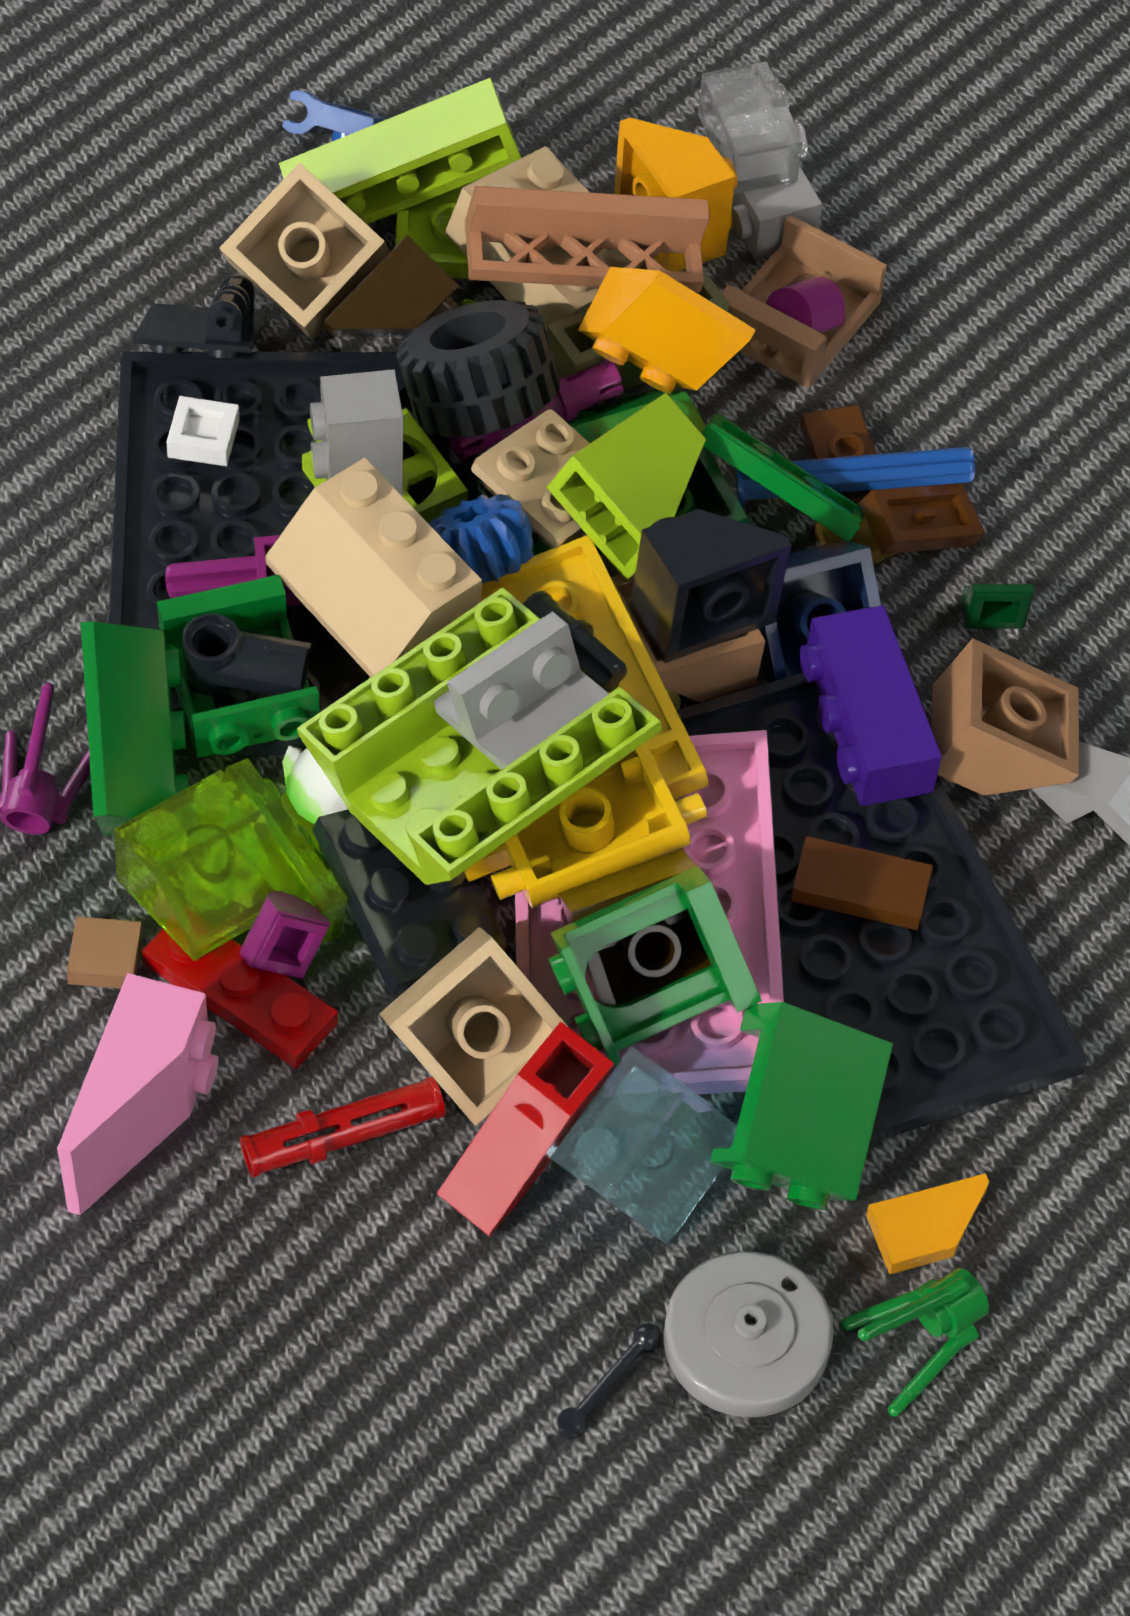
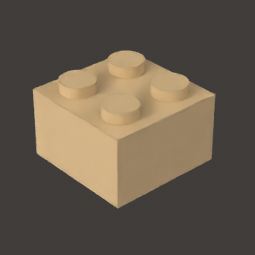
[219,163,390,340]

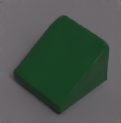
[961,584,1034,629]

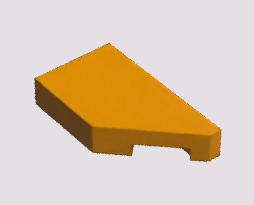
[866,1173,989,1275]

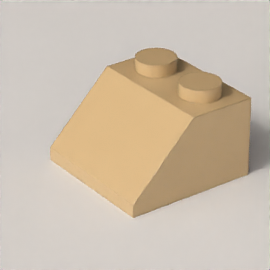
[379,927,568,1126]

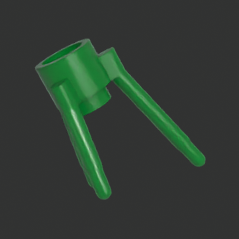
[840,1268,989,1417]

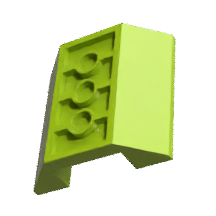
[297,587,663,885]

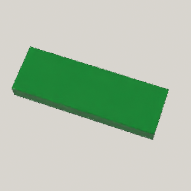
[701,413,864,543]

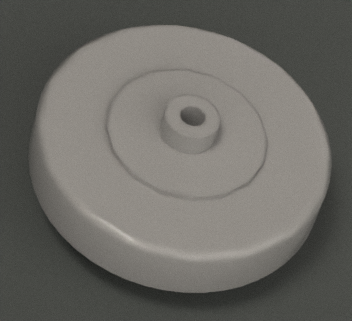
[664,1251,833,1417]

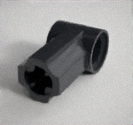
[182,613,311,696]

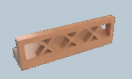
[465,186,709,293]

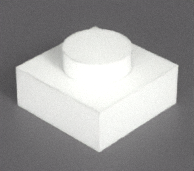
[166,396,239,466]

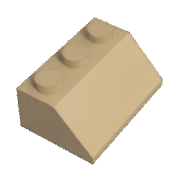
[265,457,482,677]

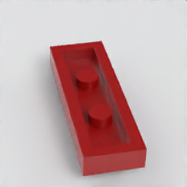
[142,907,338,1070]

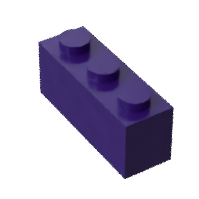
[800,605,942,806]

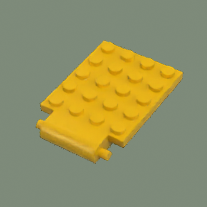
[464,535,709,909]

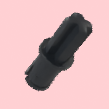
[523,590,627,692]

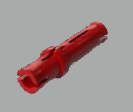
[239,1076,445,1178]

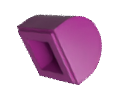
[766,276,845,333]
[240,891,331,979]

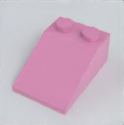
[57,973,218,1215]

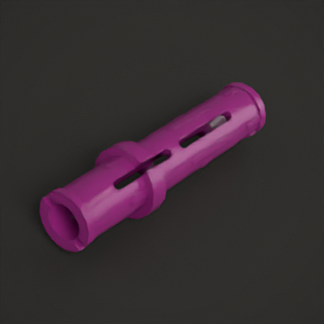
[448,360,624,461]

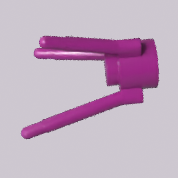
[0,683,91,835]

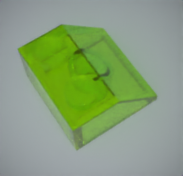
[114,770,300,961]

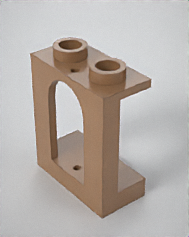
[722,214,887,389]

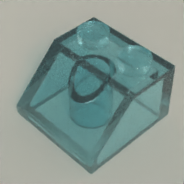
[550,1046,737,1246]

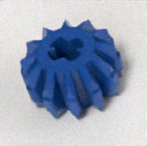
[429,494,534,584]

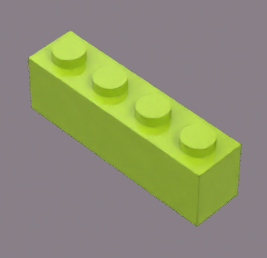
[279,78,521,224]

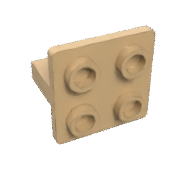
[471,410,590,548]

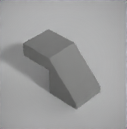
[1032,741,1130,846]

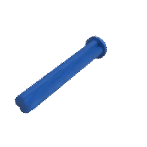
[735,447,975,507]

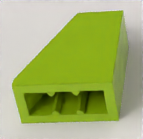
[546,393,706,581]

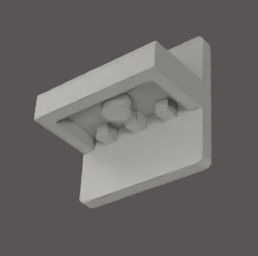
[434,611,609,770]

